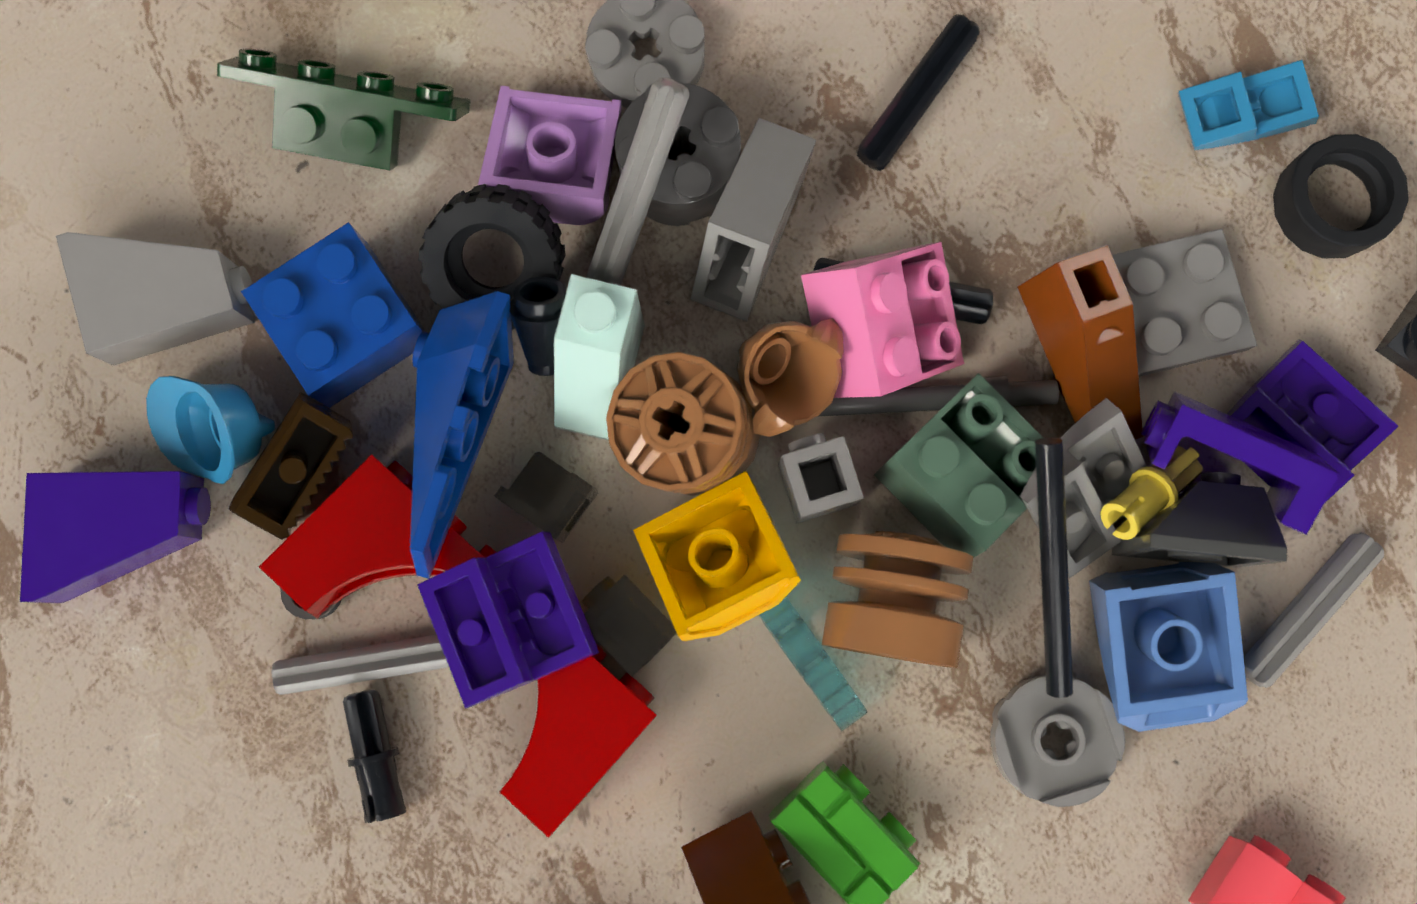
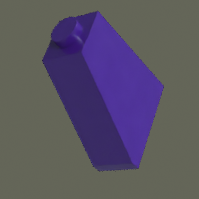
[20,471,211,603]

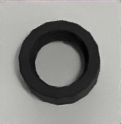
[1273,134,1409,259]

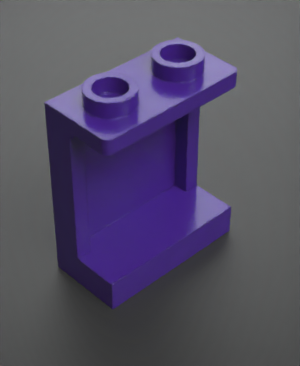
[1141,391,1340,535]

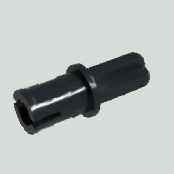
[343,689,407,823]

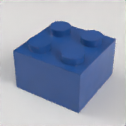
[241,222,426,408]

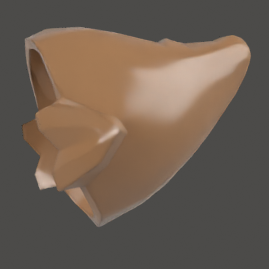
[737,318,844,437]

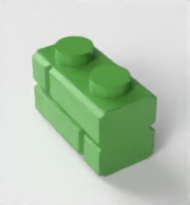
[769,761,920,904]

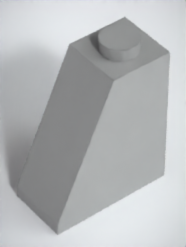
[691,118,817,321]
[56,232,254,366]

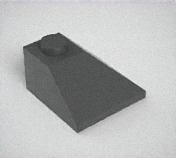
[1112,472,1288,568]

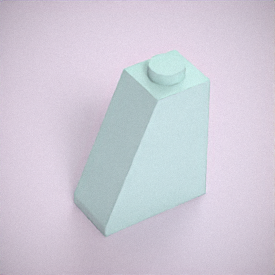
[554,274,645,441]

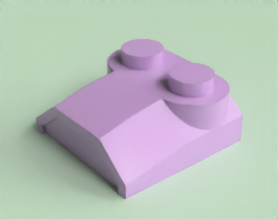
[478,86,621,225]

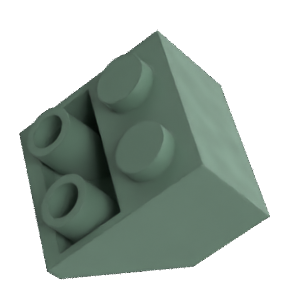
[874,373,1043,557]

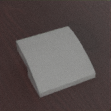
[1020,398,1147,579]

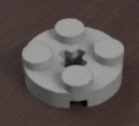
[585,0,705,108]
[990,674,1125,807]

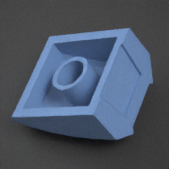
[1089,562,1248,732]

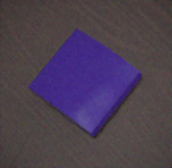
[1227,339,1399,502]
[417,531,600,708]

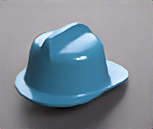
[146,376,275,484]

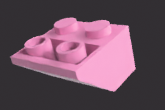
[801,242,964,398]

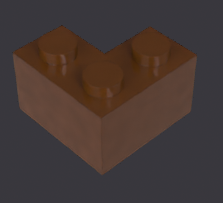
[681,811,811,904]

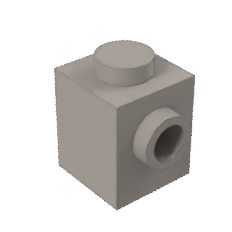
[778,433,864,523]

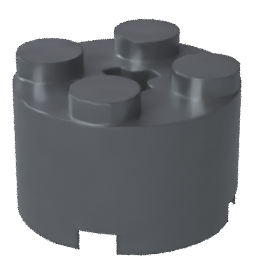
[615,83,741,226]

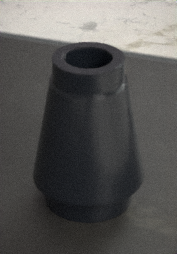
[509,277,566,376]

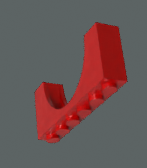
[259,454,657,838]

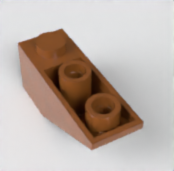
[1017,245,1143,440]

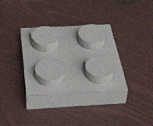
[1112,229,1257,377]

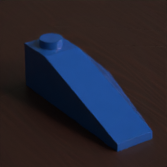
[410,291,514,579]

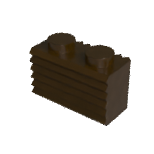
[228,392,353,539]

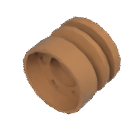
[606,352,761,496]
[822,531,974,668]

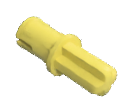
[1100,445,1203,540]

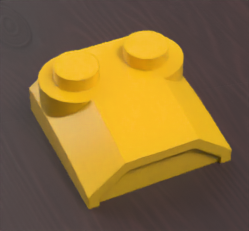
[633,471,801,641]

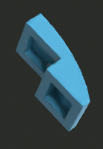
[1178,60,1319,151]

